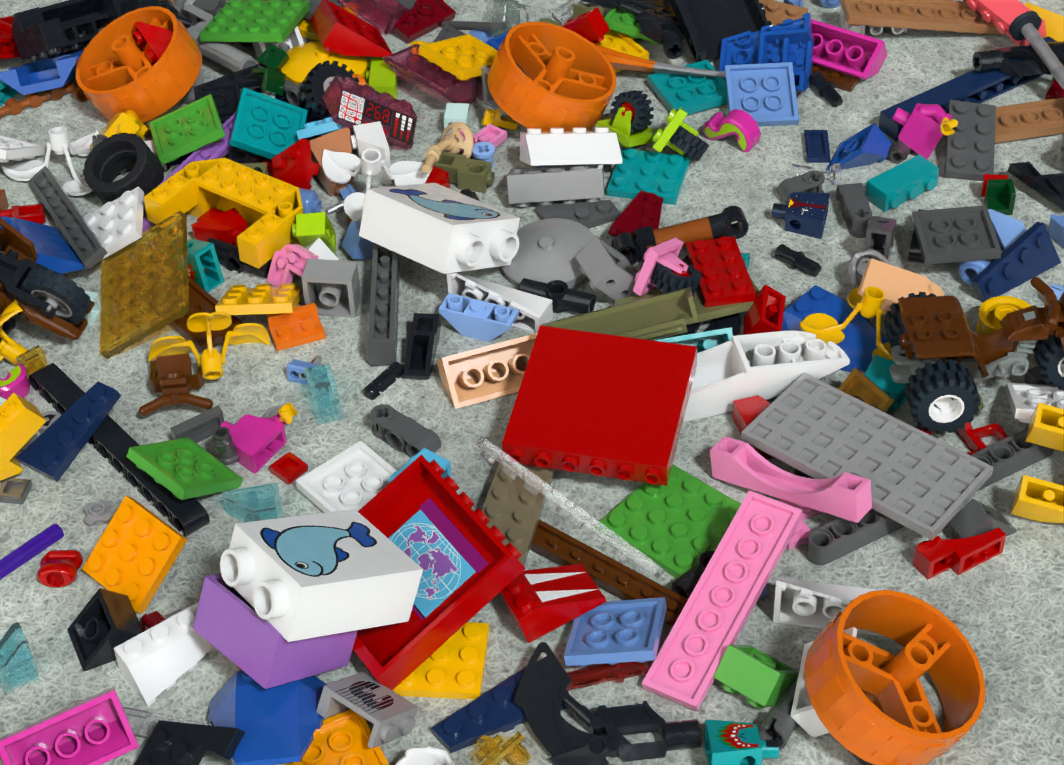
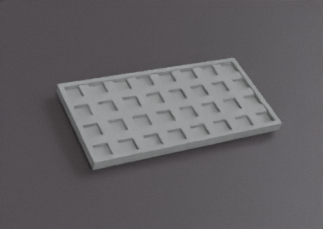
[741,373,993,540]

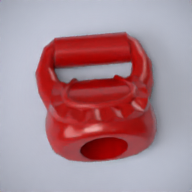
[37,550,83,588]

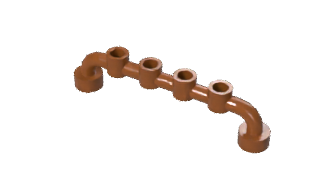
[0,83,89,119]

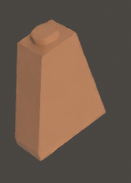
[310,126,354,197]

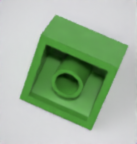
[713,644,799,709]

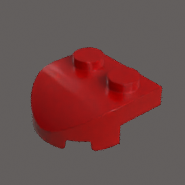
[272,138,319,190]

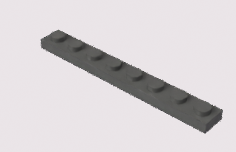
[28,166,108,269]

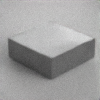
[0,478,32,505]

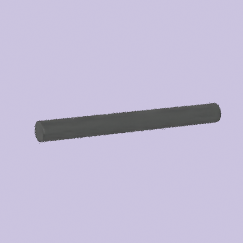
[441,21,498,31]

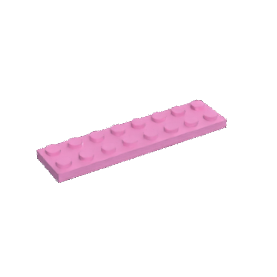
[642,490,803,712]

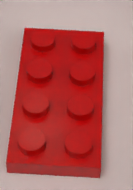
[686,236,756,307]

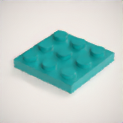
[647,60,728,115]
[229,87,308,160]
[607,148,690,205]

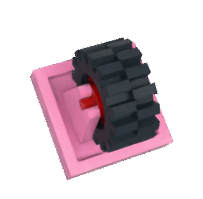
[633,237,701,296]

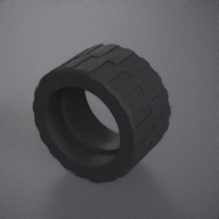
[83,133,164,204]

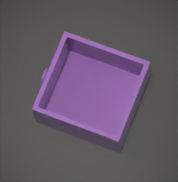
[193,573,358,689]

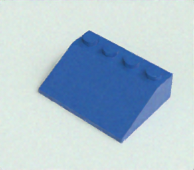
[0,216,86,274]

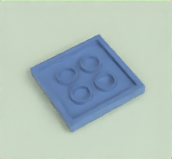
[724,62,799,126]
[564,597,667,666]

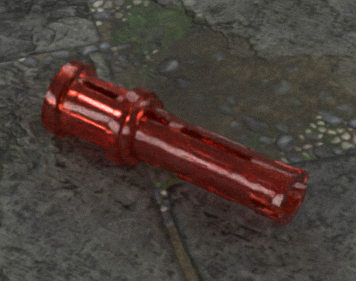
[567,661,649,691]

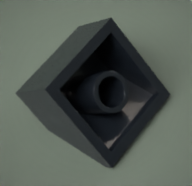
[67,588,143,671]

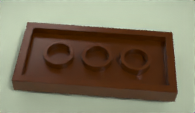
[145,275,243,353]

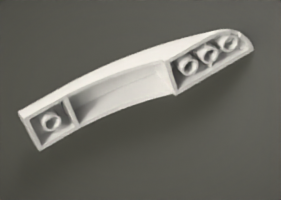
[683,330,850,421]

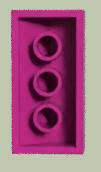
[811,19,887,80]
[0,687,139,765]

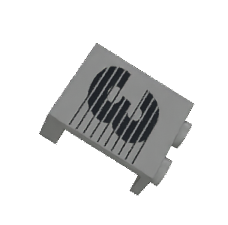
[316,672,418,749]

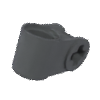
[778,171,825,204]

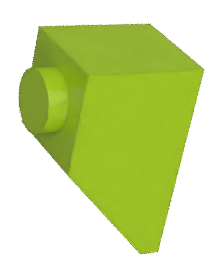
[292,212,336,254]

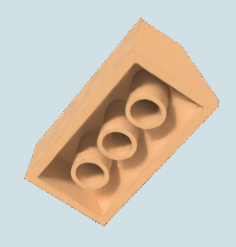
[436,333,537,409]

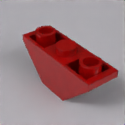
[131,21,173,65]

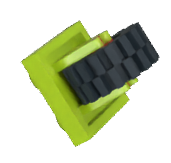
[596,90,656,148]
[652,106,709,161]

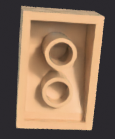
[858,258,945,315]

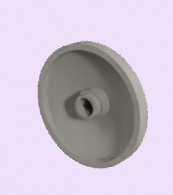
[501,218,594,289]

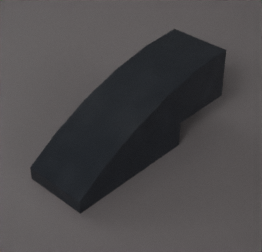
[403,313,441,379]

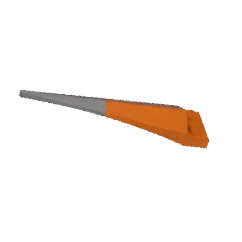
[591,42,725,78]

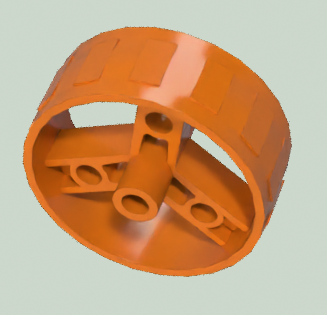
[76,6,202,123]
[487,22,616,132]
[804,590,986,765]

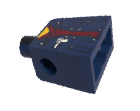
[772,192,830,239]

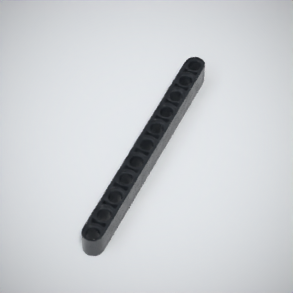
[29,363,210,537]

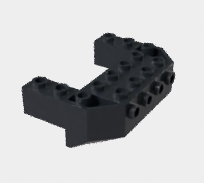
[11,0,161,62]

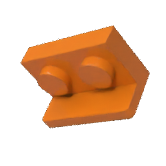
[267,303,326,351]

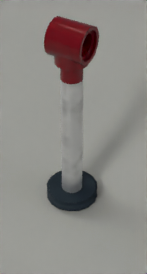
[1009,11,1064,90]

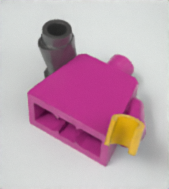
[890,103,958,163]
[212,403,298,474]

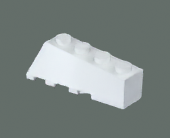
[447,272,553,334]
[773,578,883,636]
[113,602,216,707]

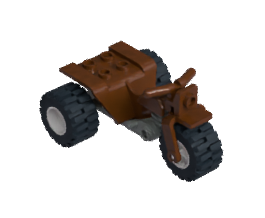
[884,277,1064,434]

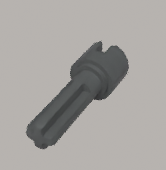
[758,678,798,750]

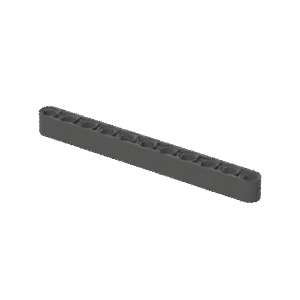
[807,428,1055,565]

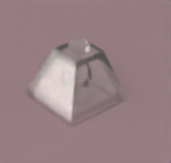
[482,0,530,37]

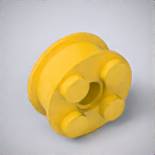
[976,296,1031,335]

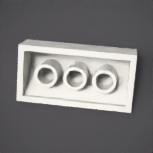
[520,127,622,166]

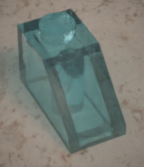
[304,363,344,425]
[222,483,283,522]
[0,622,39,693]

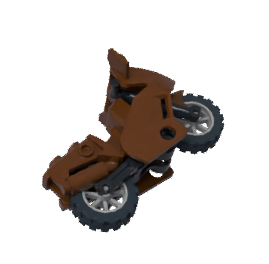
[0,218,95,340]

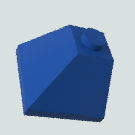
[827,123,892,171]

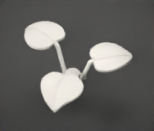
[2,127,99,196]
[322,148,433,221]

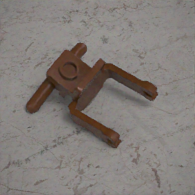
[139,353,213,416]

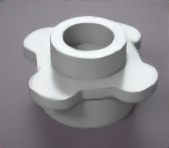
[84,500,113,526]

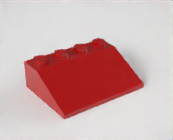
[311,0,392,58]

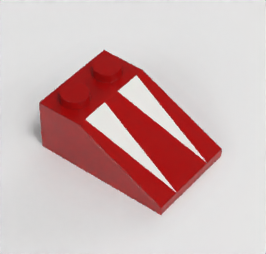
[500,564,607,643]

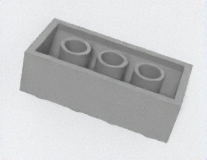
[507,164,605,207]

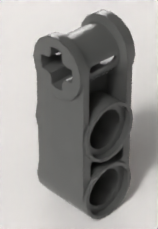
[836,183,872,238]
[370,404,442,458]

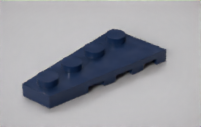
[971,222,1061,302]
[16,381,121,482]
[432,667,567,753]

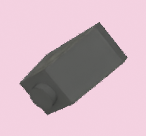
[949,498,1017,539]

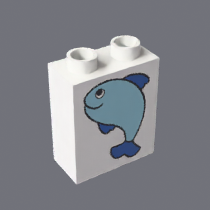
[359,183,520,274]
[220,509,423,642]

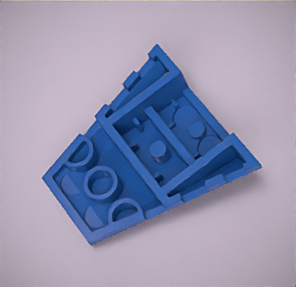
[719,13,814,92]
[0,48,85,95]

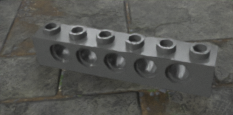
[368,243,400,366]

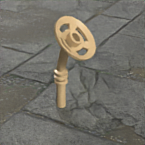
[421,122,474,174]

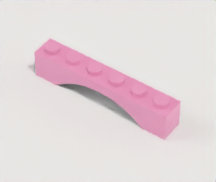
[710,436,872,523]

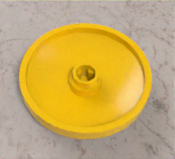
[280,41,367,89]

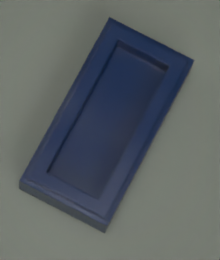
[804,130,831,163]

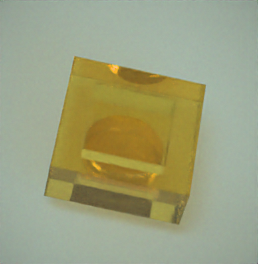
[16,345,48,377]

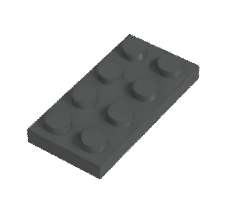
[944,100,996,181]

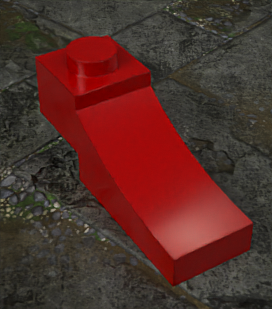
[913,527,1006,580]

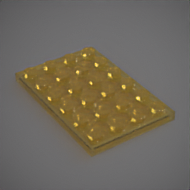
[100,211,189,359]

